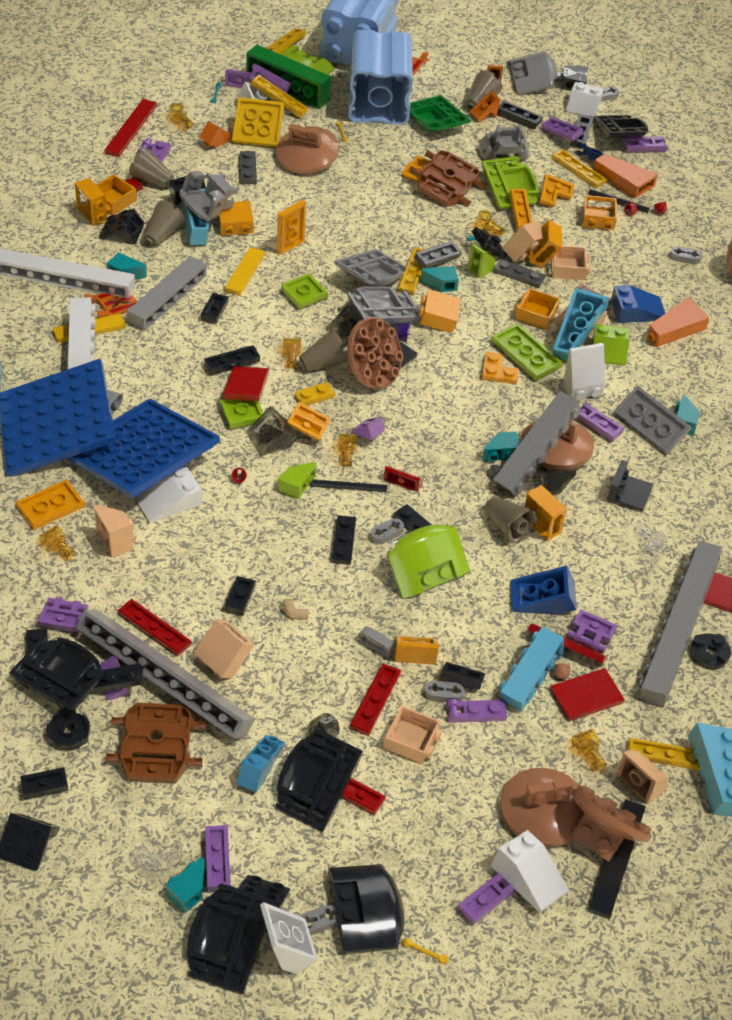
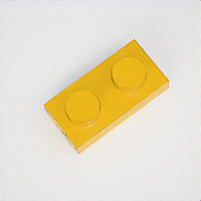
[295,382,335,406]

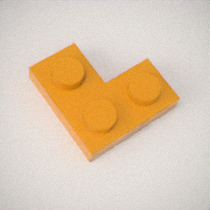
[538,174,575,207]
[482,352,519,385]

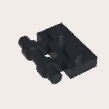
[472,227,507,258]

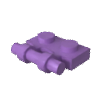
[136,138,171,163]
[38,597,89,634]
[566,609,618,654]

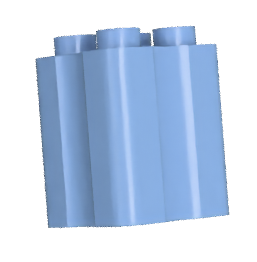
[320,0,399,64]
[349,29,413,125]

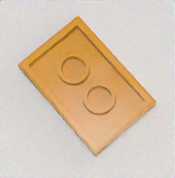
[277,200,306,254]
[15,479,86,530]

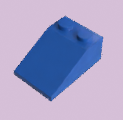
[611,285,665,323]
[511,565,577,615]

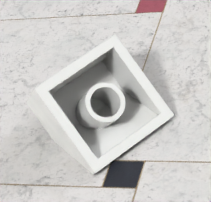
[566,82,604,119]

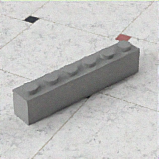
[127,256,207,331]
[493,390,581,497]

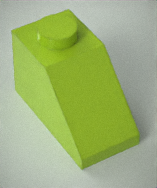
[468,244,496,278]
[277,462,317,499]

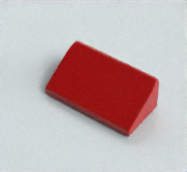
[384,466,423,492]

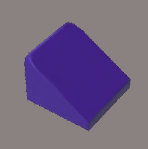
[397,322,411,343]

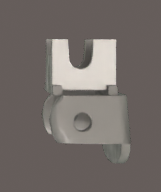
[479,124,529,160]
[179,171,239,221]

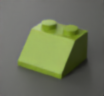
[592,324,629,366]

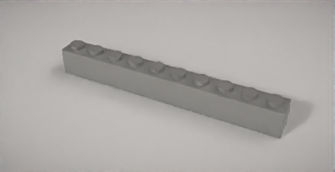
[638,541,722,707]
[75,610,255,739]

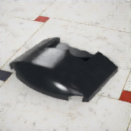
[594,115,648,138]
[9,636,105,712]
[276,728,363,832]
[328,864,405,953]
[187,883,275,994]

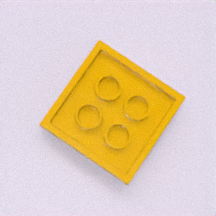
[232,97,285,148]

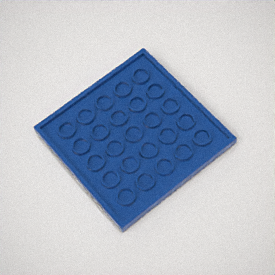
[0,358,116,477]
[66,398,220,498]

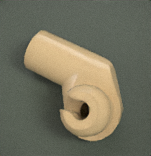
[282,599,309,619]

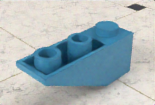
[237,735,285,792]

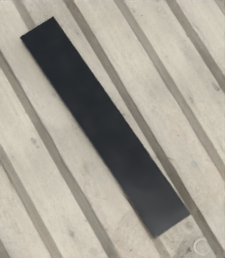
[588,799,646,920]

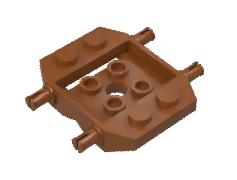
[409,150,487,207]
[106,703,207,783]

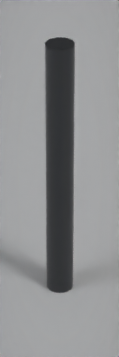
[588,189,650,213]
[311,479,387,492]

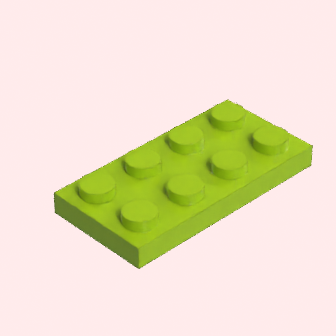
[491,323,563,381]

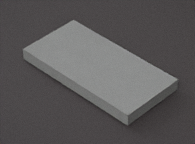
[614,385,692,454]

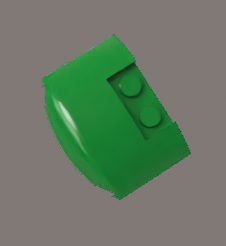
[410,95,471,132]

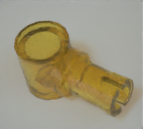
[170,103,193,129]
[475,210,506,237]
[283,338,301,369]
[338,433,357,467]
[39,525,76,561]
[571,729,607,771]

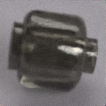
[308,713,340,737]

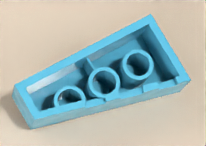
[181,189,210,245]
[553,288,609,361]
[499,626,564,711]
[688,722,732,816]

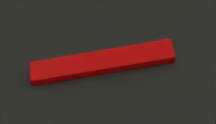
[104,99,157,157]

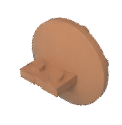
[276,124,339,175]
[346,317,403,389]
[520,421,594,471]
[500,768,584,847]
[571,785,652,862]

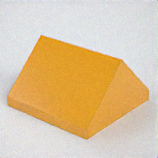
[395,636,439,665]

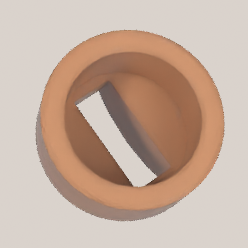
[553,663,570,681]

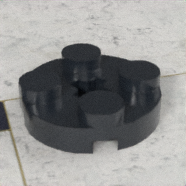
[690,633,731,670]
[46,710,91,750]

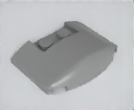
[509,51,557,95]
[334,249,406,286]
[347,286,421,324]

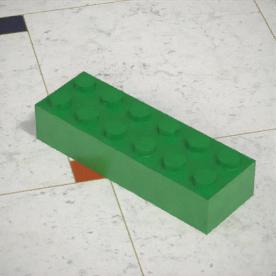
[246,45,331,109]

